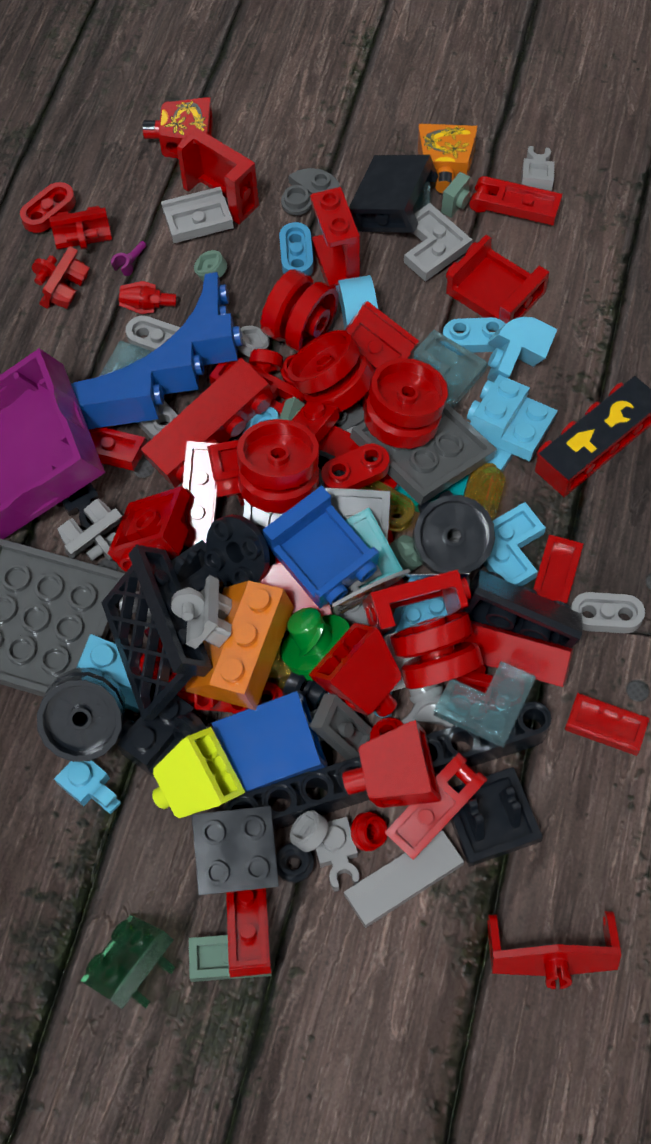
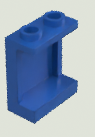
[262,486,379,609]
[212,691,328,792]

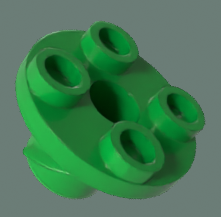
[281,607,350,681]

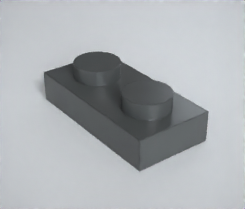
[310,693,372,760]

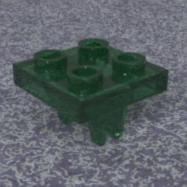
[80,915,176,1009]

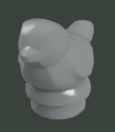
[401,684,469,728]

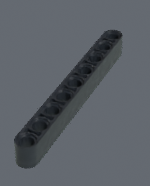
[225,702,552,831]

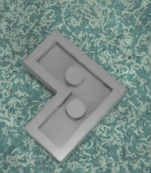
[404,203,473,282]

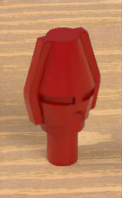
[119,281,176,314]

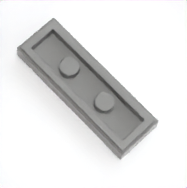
[344,830,464,928]

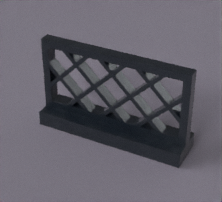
[101,544,213,721]

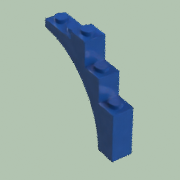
[71,272,243,429]

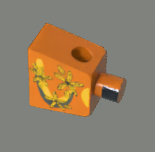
[418,124,477,193]

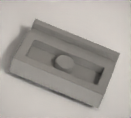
[161,186,234,243]

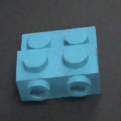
[467,375,558,462]

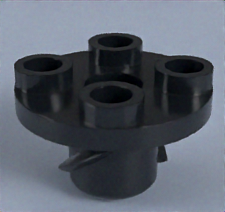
[204,514,271,585]

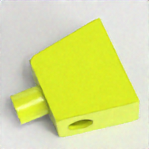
[152,727,246,818]

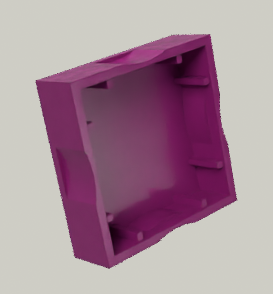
[0,348,105,539]

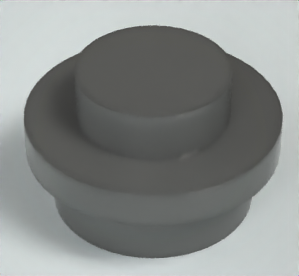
[281,185,312,215]

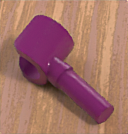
[111,241,147,276]

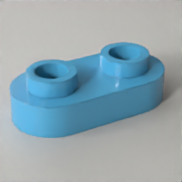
[279,222,314,276]

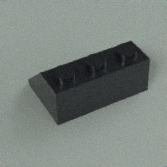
[460,570,582,648]

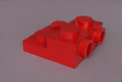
[107,486,190,572]

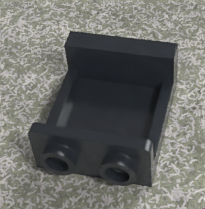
[349,155,438,233]

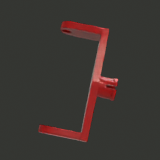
[487,911,621,989]

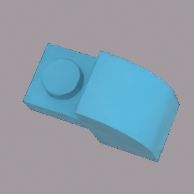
[336,275,378,330]
[487,317,557,382]

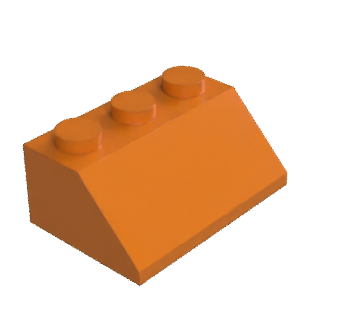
[185,581,294,710]

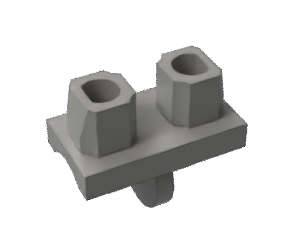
[57,498,122,561]
[171,575,232,649]

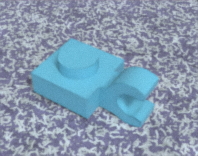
[54,760,121,815]

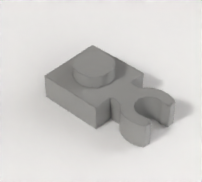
[521,146,554,191]
[315,817,359,892]

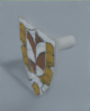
[332,565,411,616]

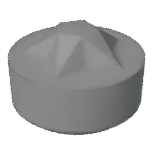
[238,326,270,357]
[290,810,328,852]

